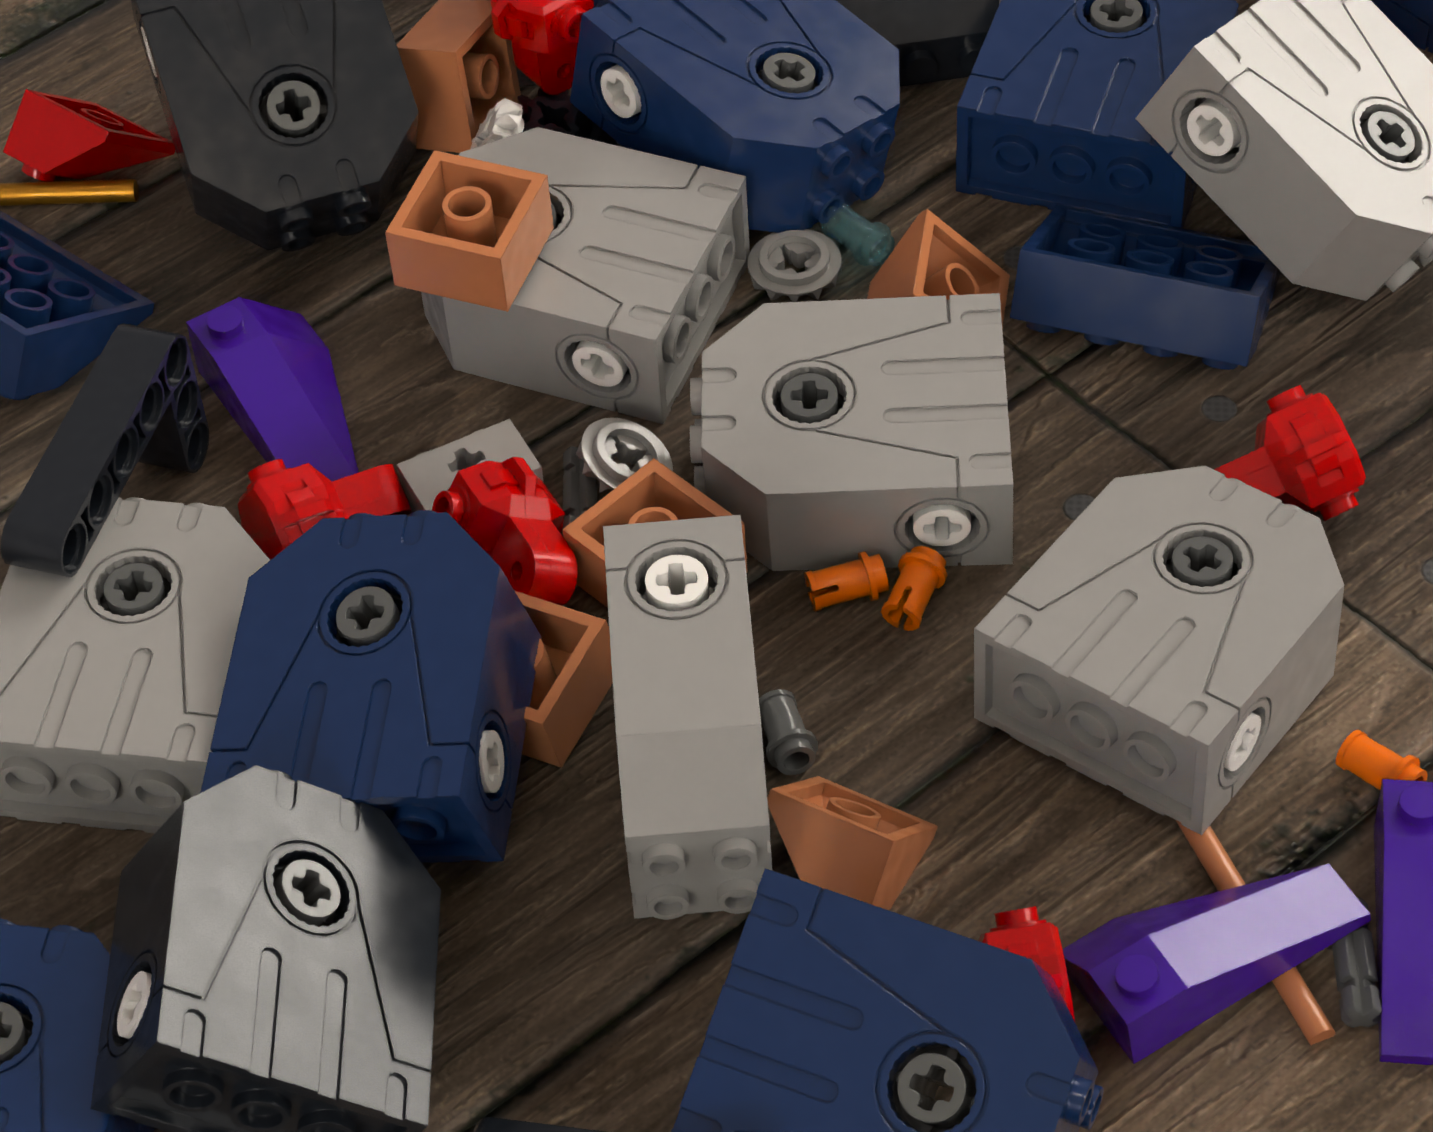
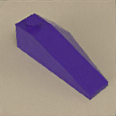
[186,297,359,481]
[1374,779,1433,1065]
[1063,863,1371,1064]

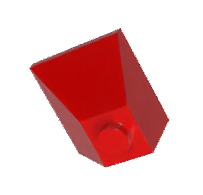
[3,89,175,182]

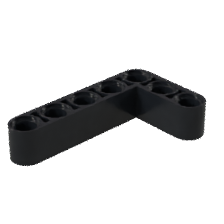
[1,323,209,577]

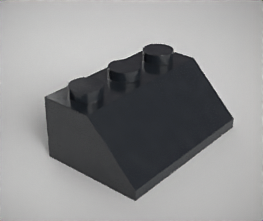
[836,0,999,86]

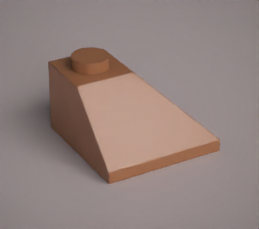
[867,209,1010,328]
[767,776,938,910]

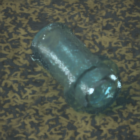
[821,203,895,266]

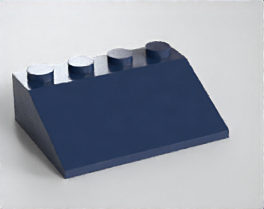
[1010,204,1281,370]
[0,210,155,400]

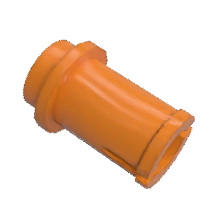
[881,546,948,631]
[804,551,889,612]
[1336,729,1428,790]

